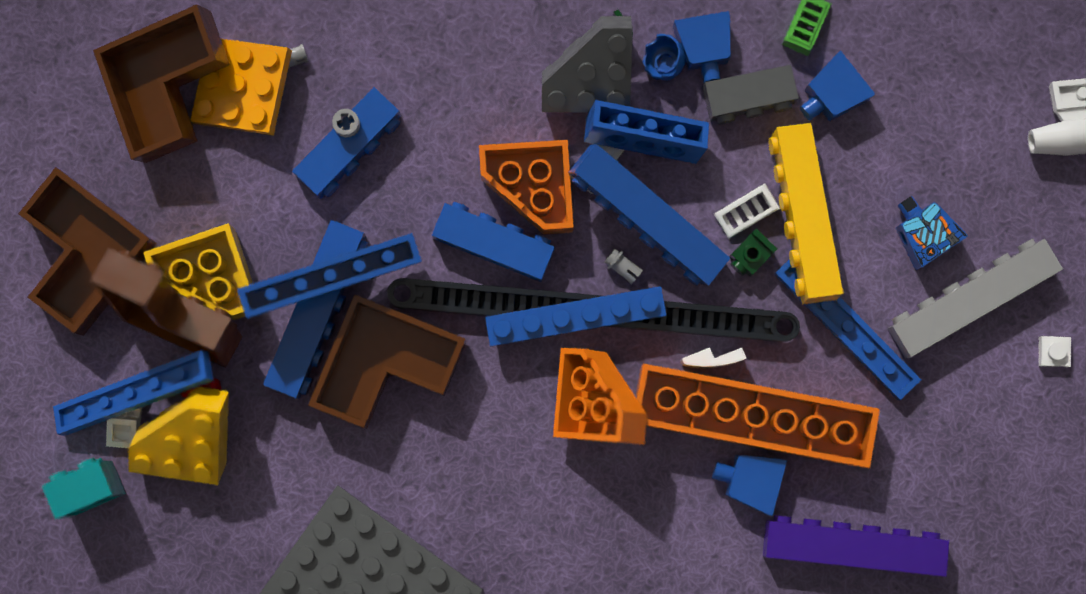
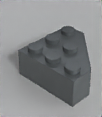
[542,16,633,112]

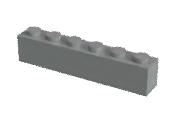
[887,238,1063,359]

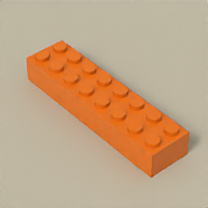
[635,363,880,468]

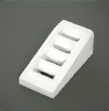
[714,183,780,239]

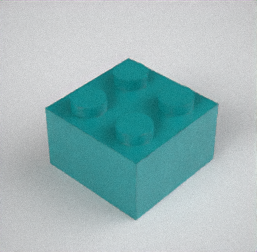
[42,458,126,520]

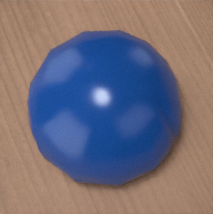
[643,34,687,81]

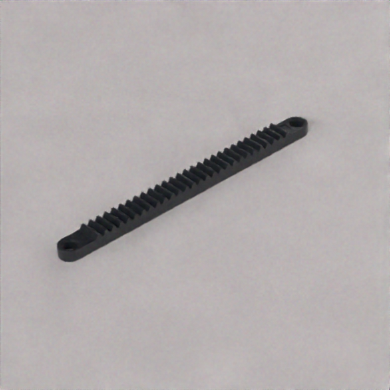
[387,278,800,342]

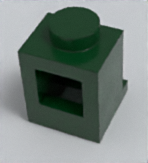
[729,228,778,277]

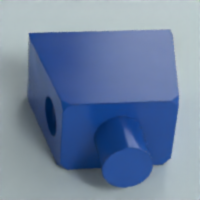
[672,11,731,83]
[800,51,875,122]
[712,455,787,516]

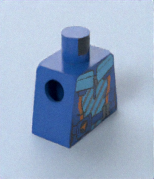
[896,196,968,270]

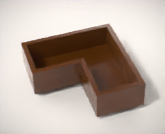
[93,4,230,163]
[18,167,157,336]
[90,249,243,368]
[308,294,467,429]

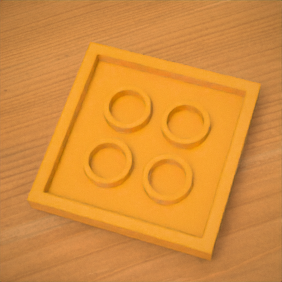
[190,39,292,136]

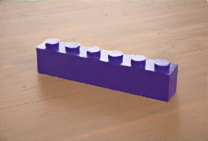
[763,515,949,577]

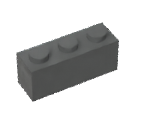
[702,65,799,125]

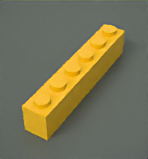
[769,123,844,305]

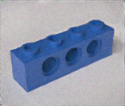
[584,100,709,164]

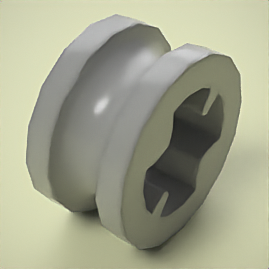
[332,109,360,138]

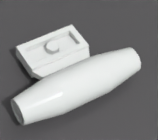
[1028,78,1086,156]

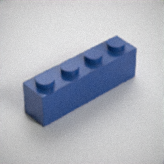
[292,87,401,199]
[431,202,555,282]

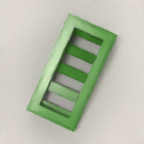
[782,0,831,56]

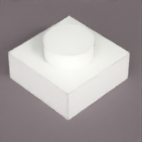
[1039,336,1071,367]

